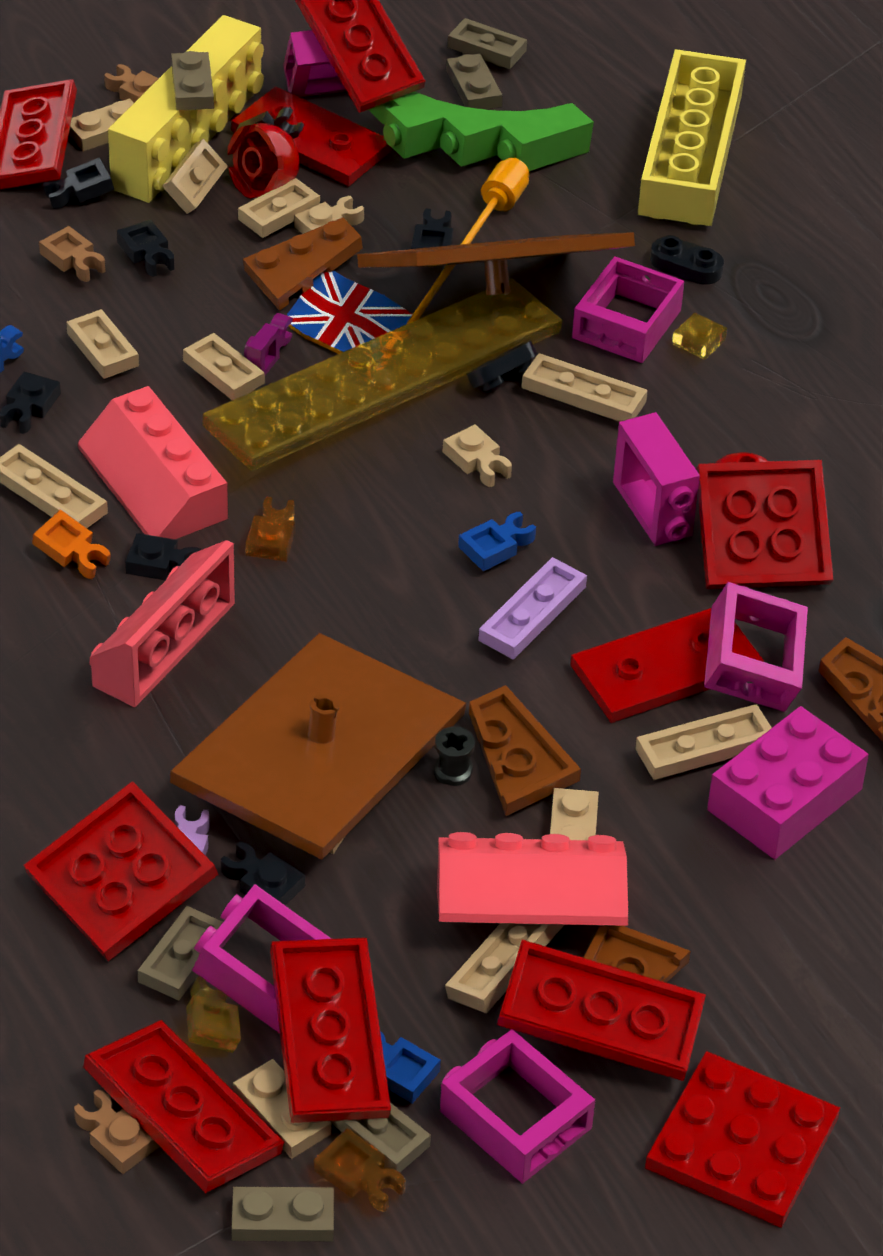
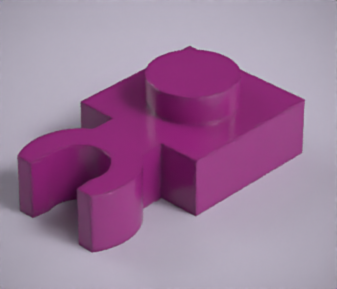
[244,313,293,375]

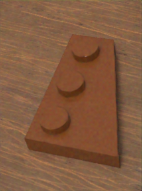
[243,217,363,311]
[819,637,883,742]
[469,685,581,816]
[583,925,691,983]

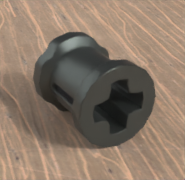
[433,726,475,786]

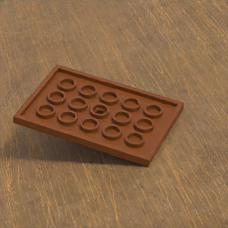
[357,232,635,295]
[170,633,466,860]

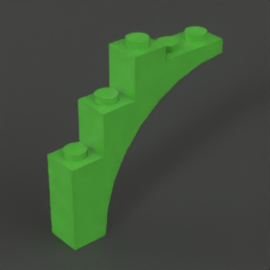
[369,91,594,171]

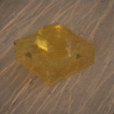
[672,312,727,360]

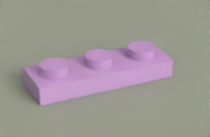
[478,557,587,660]

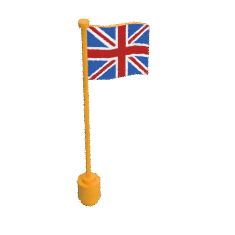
[287,158,529,386]

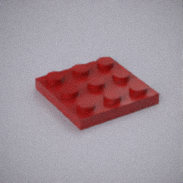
[696,460,834,589]
[23,781,219,962]
[645,1051,841,1228]

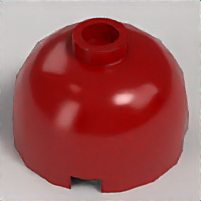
[227,123,300,198]

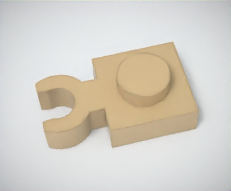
[294,196,364,234]
[443,424,512,487]

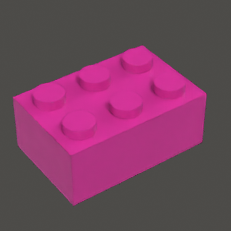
[707,706,869,860]

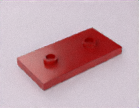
[295,0,426,113]
[0,79,77,189]
[231,86,392,186]
[570,608,764,723]
[270,938,391,1123]
[497,940,706,1081]
[83,1020,284,1193]

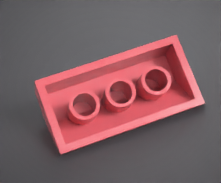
[78,386,228,539]
[90,540,235,708]
[437,832,628,926]

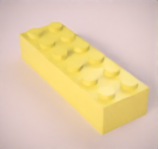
[108,15,264,203]
[638,49,746,226]

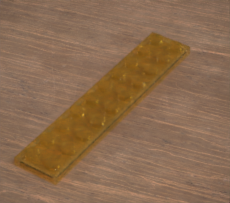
[202,278,563,472]

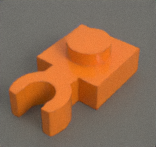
[32,510,111,579]

